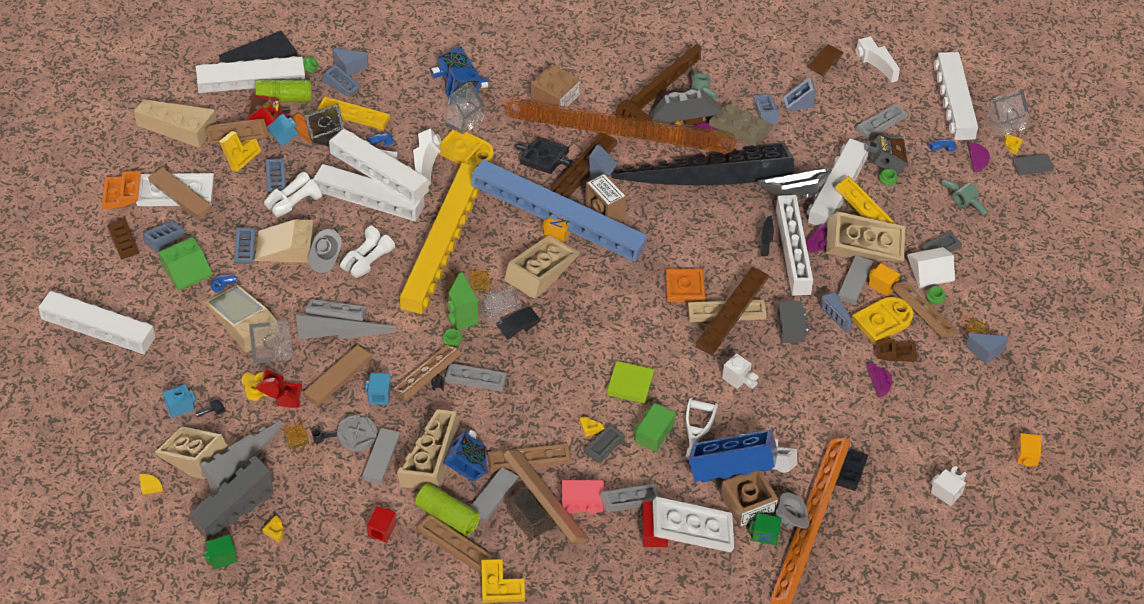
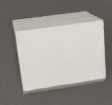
[907,247,955,288]

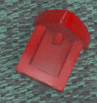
[256,369,284,399]
[276,382,302,408]

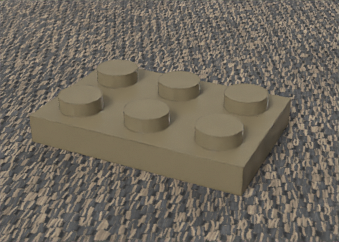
[709,104,773,146]

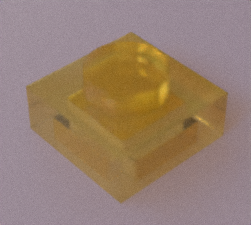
[470,271,490,291]
[966,317,990,335]
[283,424,309,450]

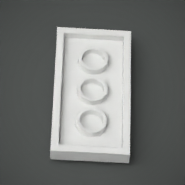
[136,173,214,206]
[653,497,734,552]

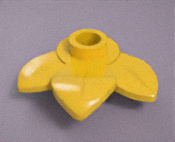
[241,372,270,401]

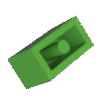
[634,403,676,452]

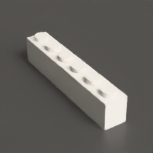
[934,52,978,140]
[196,56,305,93]
[329,129,429,204]
[807,139,869,227]
[313,164,424,221]
[776,195,813,296]
[38,291,156,354]

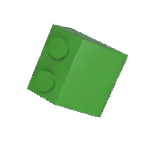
[159,237,213,291]
[447,272,478,330]

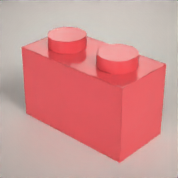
[562,480,604,514]

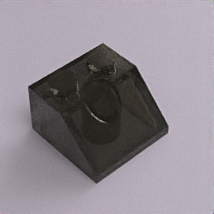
[304,104,348,147]
[507,489,557,541]

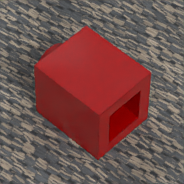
[367,506,397,543]

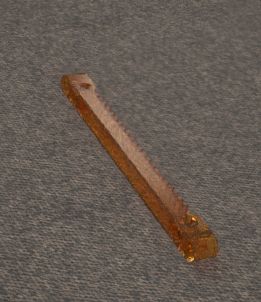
[506,98,737,153]

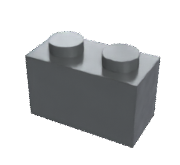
[777,301,809,343]

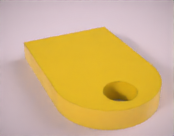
[438,127,493,166]
[851,297,913,345]

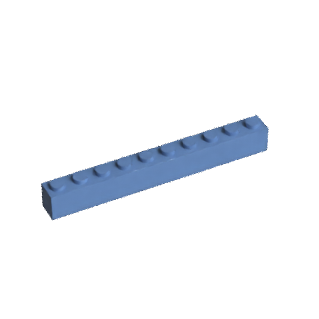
[471,159,648,262]

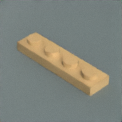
[688,300,767,322]

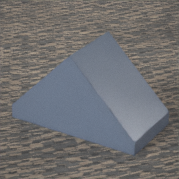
[333,48,369,75]
[783,77,816,110]
[589,145,617,181]
[966,333,1008,364]

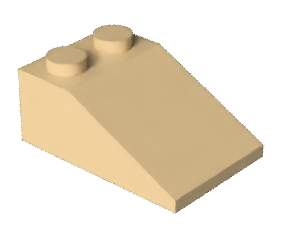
[255,219,315,263]
[155,426,228,480]

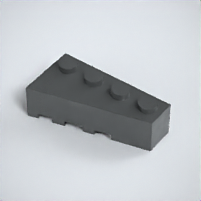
[190,456,274,540]

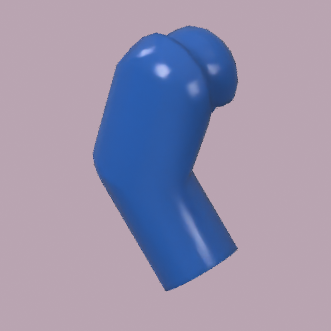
[367,133,394,146]
[929,139,957,152]
[211,274,236,292]

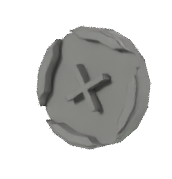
[337,415,377,452]

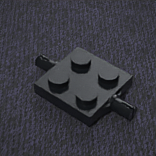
[516,137,573,174]

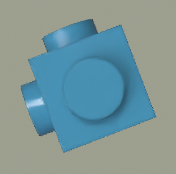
[267,114,299,146]
[365,373,391,405]
[162,384,196,418]

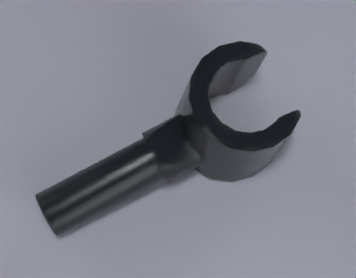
[432,373,445,391]
[196,400,225,417]
[311,428,337,444]

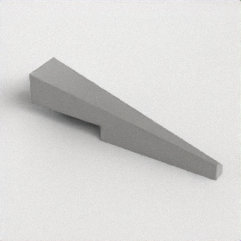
[296,312,396,340]
[200,420,282,495]

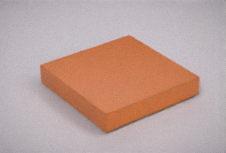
[666,269,705,302]

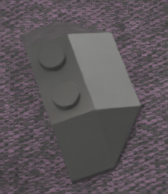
[650,90,722,125]
[757,167,832,199]

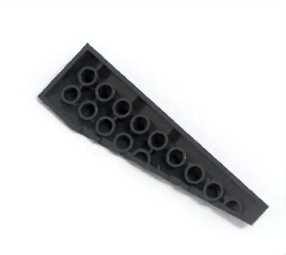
[611,142,794,185]

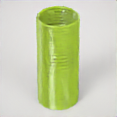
[256,79,311,103]
[415,483,480,536]

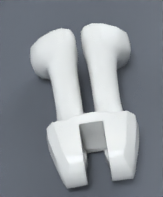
[264,172,322,217]
[340,226,395,278]

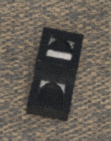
[760,216,774,256]
[496,306,541,340]
[836,449,869,491]

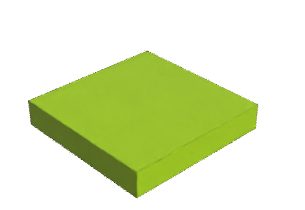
[607,361,655,404]

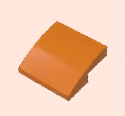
[101,171,141,209]

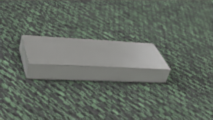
[856,103,908,140]
[838,255,873,305]
[306,299,367,322]
[445,363,507,392]
[362,428,400,484]
[471,467,519,523]
[600,483,661,513]

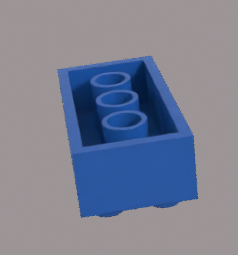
[689,429,778,482]

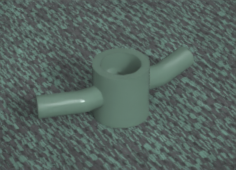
[691,70,718,100]
[941,179,988,216]

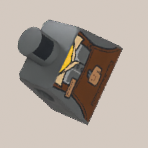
[865,134,908,175]

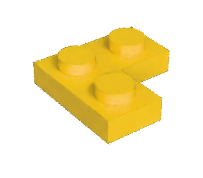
[219,131,261,172]
[481,559,525,603]

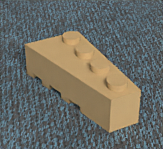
[134,99,217,148]
[397,409,460,489]

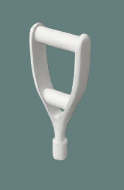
[685,398,718,460]

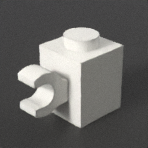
[722,353,759,389]
[931,466,966,506]

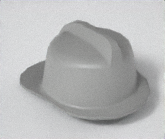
[308,229,342,273]
[776,493,809,528]

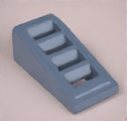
[322,64,361,97]
[754,94,779,124]
[265,158,286,193]
[142,220,185,252]
[234,228,256,264]
[820,292,852,333]

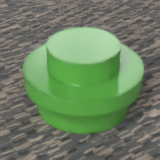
[303,56,319,73]
[879,169,898,186]
[926,286,946,304]
[443,329,462,347]

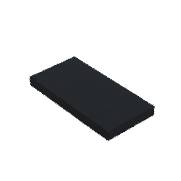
[219,31,297,63]

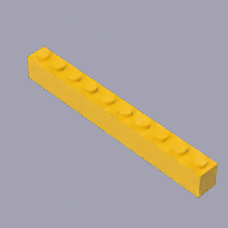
[400,162,480,314]

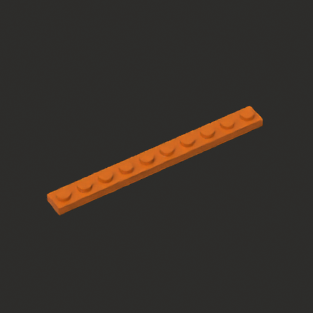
[770,437,851,604]

